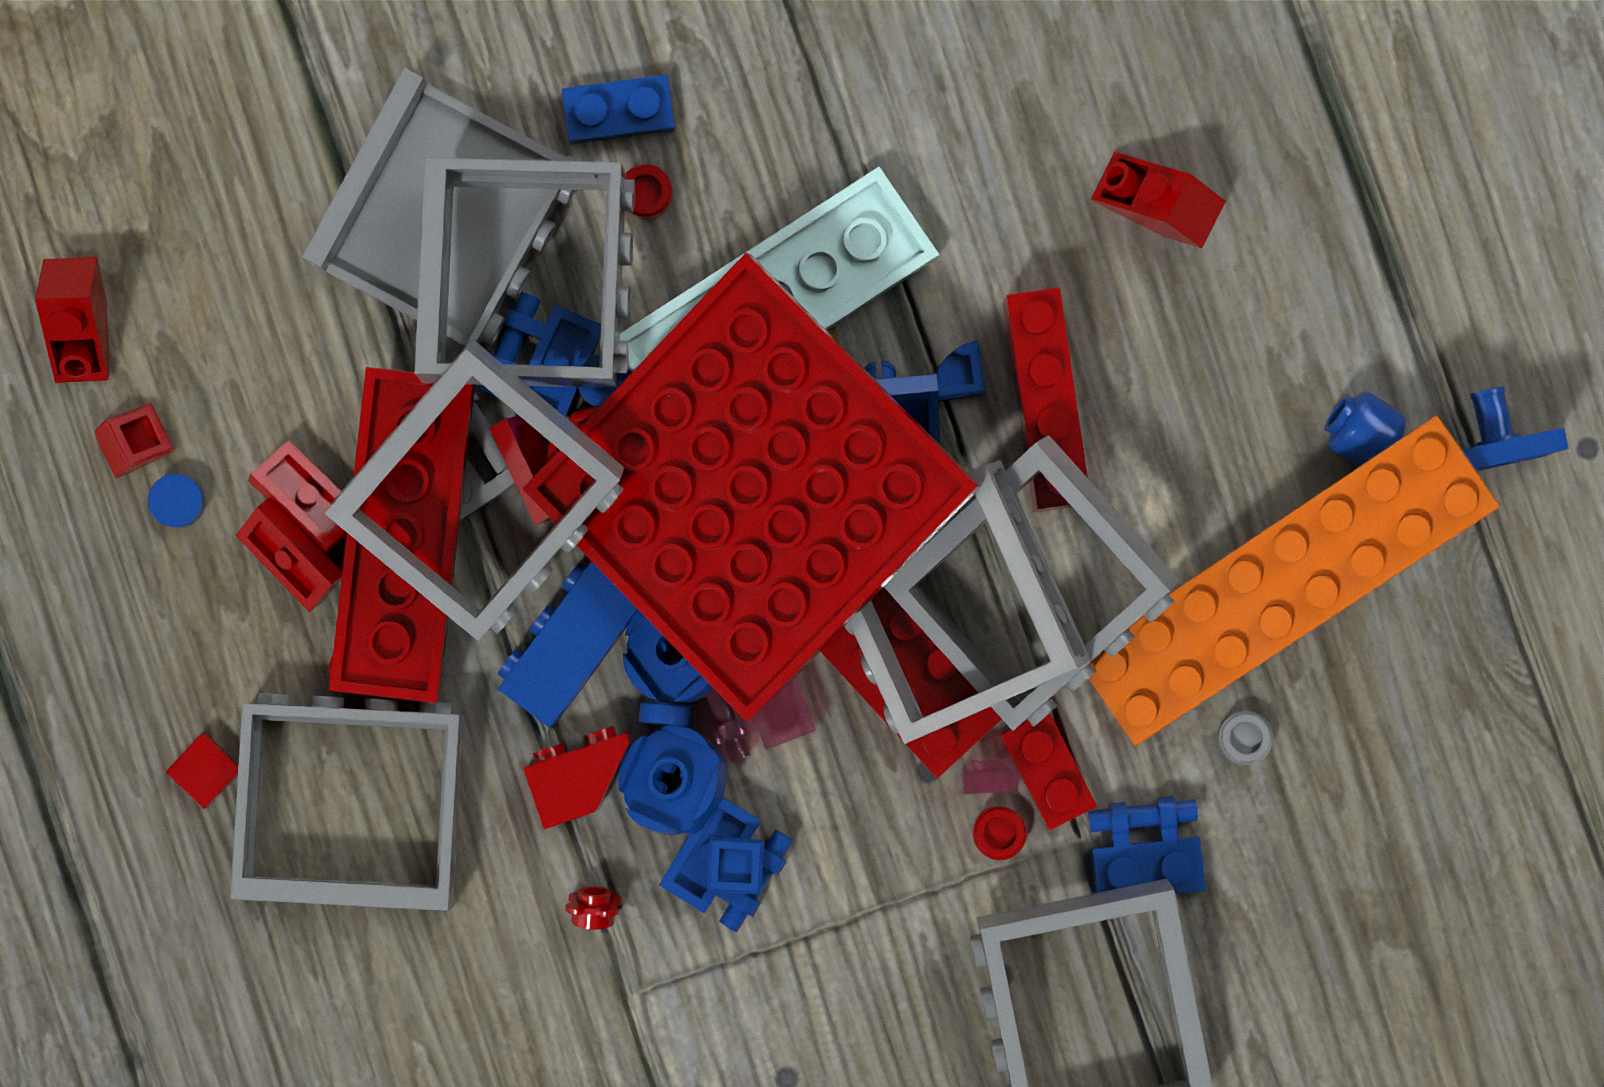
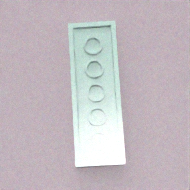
[620,167,939,373]

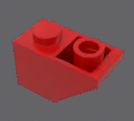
[1091,152,1226,249]
[35,257,109,383]
[523,726,632,829]

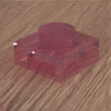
[960,758,1018,794]

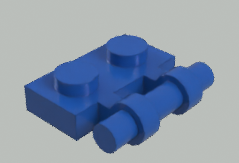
[479,292,601,418]
[1088,796,1206,894]
[659,797,794,932]

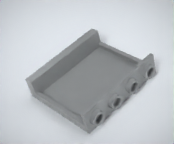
[302,68,577,347]

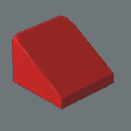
[94,403,174,478]

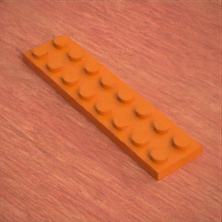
[1088,414,1500,746]

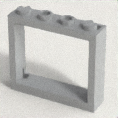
[414,158,635,388]
[324,339,624,641]
[884,435,1180,731]
[845,460,1091,744]
[230,693,465,911]
[970,879,1213,1087]

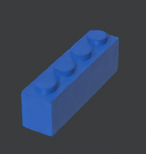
[497,561,638,728]

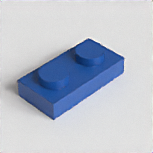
[562,74,675,145]

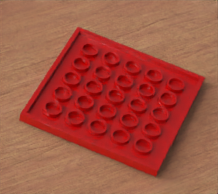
[522,253,981,722]

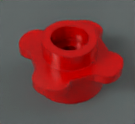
[565,886,622,930]

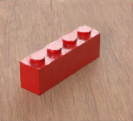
[1002,287,1088,513]

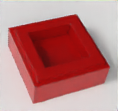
[166,732,238,809]

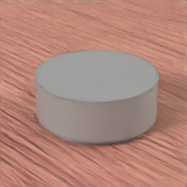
[1217,711,1273,765]

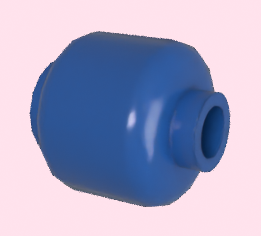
[1324,392,1406,467]

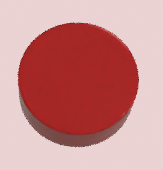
[626,164,673,220]
[972,806,1027,860]

